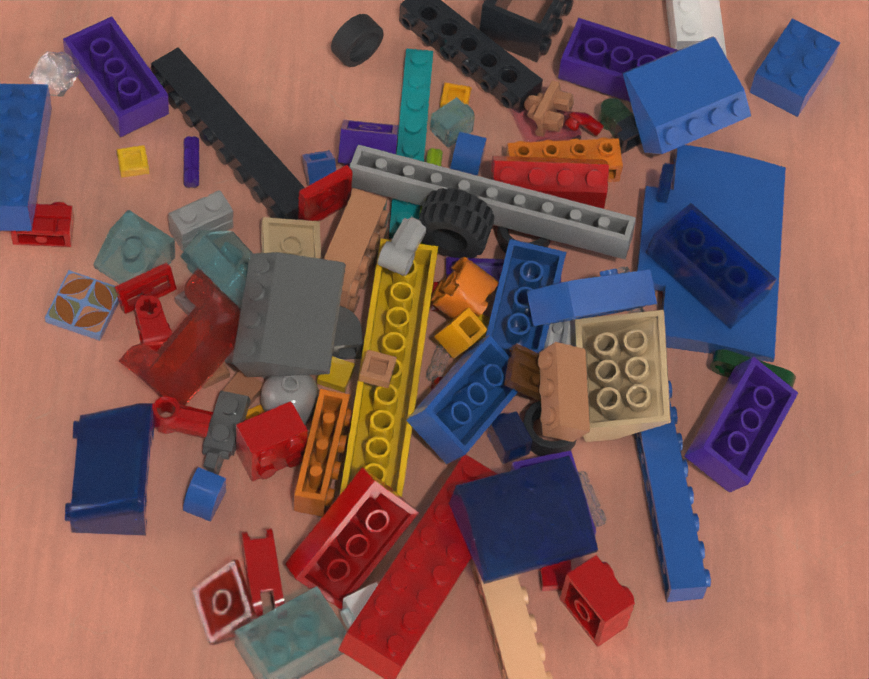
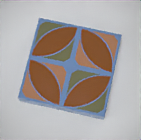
[45,270,119,341]

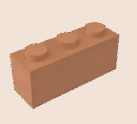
[538,342,590,442]

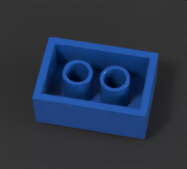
[750,18,840,117]

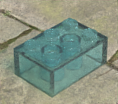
[234,586,347,679]

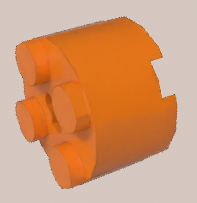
[431,257,499,319]

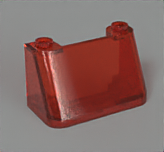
[119,268,241,405]

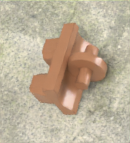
[524,80,574,137]

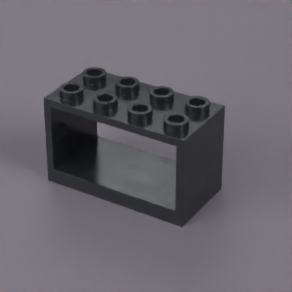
[479,0,574,63]

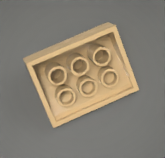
[575,310,671,442]

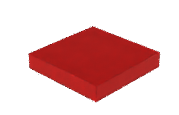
[298,165,353,221]

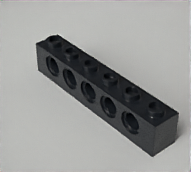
[399,0,543,115]

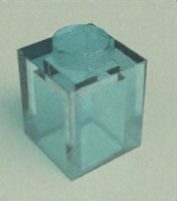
[430,97,475,148]

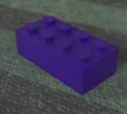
[63,16,169,137]
[558,17,677,102]
[684,357,798,493]

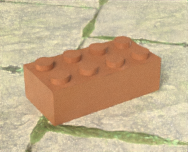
[324,188,390,313]

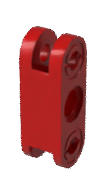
[241,528,285,620]

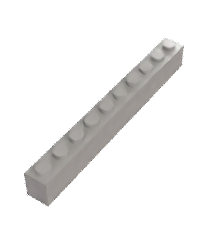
[349,145,636,260]

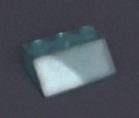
[180,230,253,316]

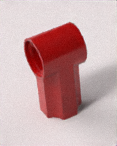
[152,396,214,439]

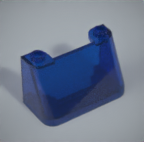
[65,403,155,536]

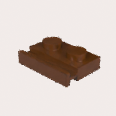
[504,343,541,402]

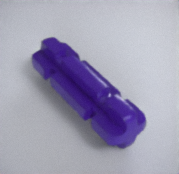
[184,136,199,188]

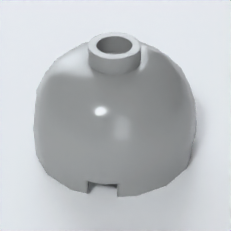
[260,375,319,425]

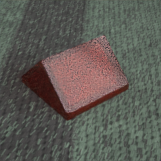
[192,559,256,645]

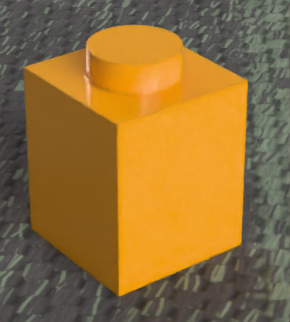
[434,308,488,359]

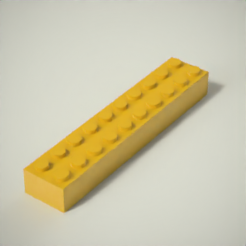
[340,238,438,497]

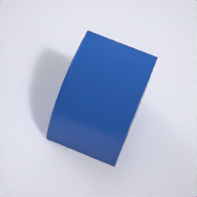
[450,132,487,176]
[302,150,336,186]
[183,467,226,522]

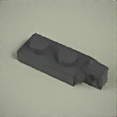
[202,391,251,475]

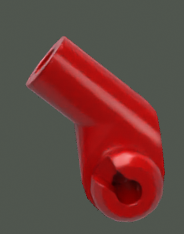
[565,112,604,137]

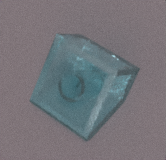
[93,210,175,296]

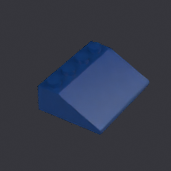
[623,36,751,154]

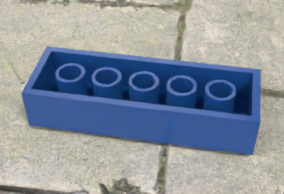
[0,84,52,231]

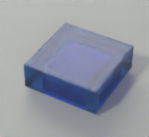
[656,163,675,203]

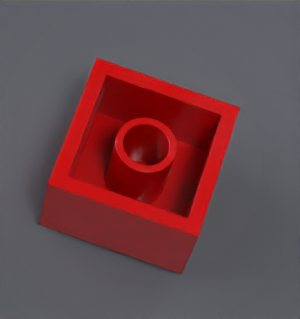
[236,401,308,482]
[560,555,635,647]

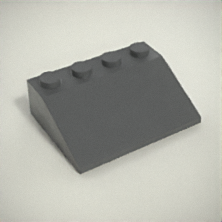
[232,252,346,377]

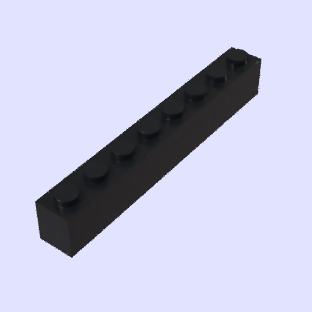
[151,47,305,220]

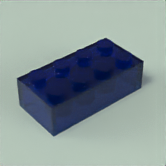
[645,203,776,329]

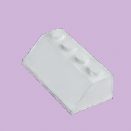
[666,0,727,57]

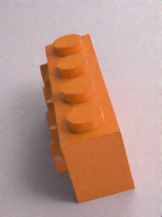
[506,137,623,182]
[294,389,353,517]

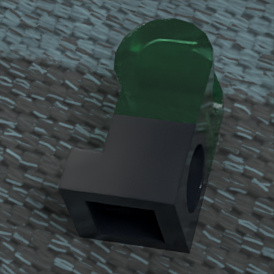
[598,98,642,155]

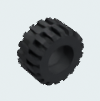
[418,188,495,259]

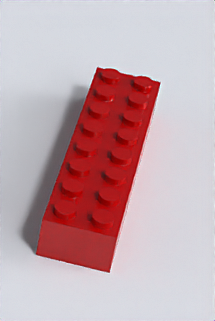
[338,454,517,679]

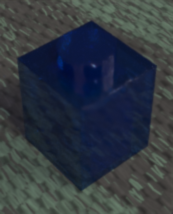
[487,411,532,465]

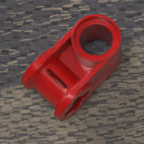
[135,295,175,355]

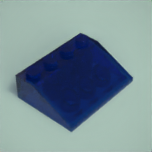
[449,455,598,584]

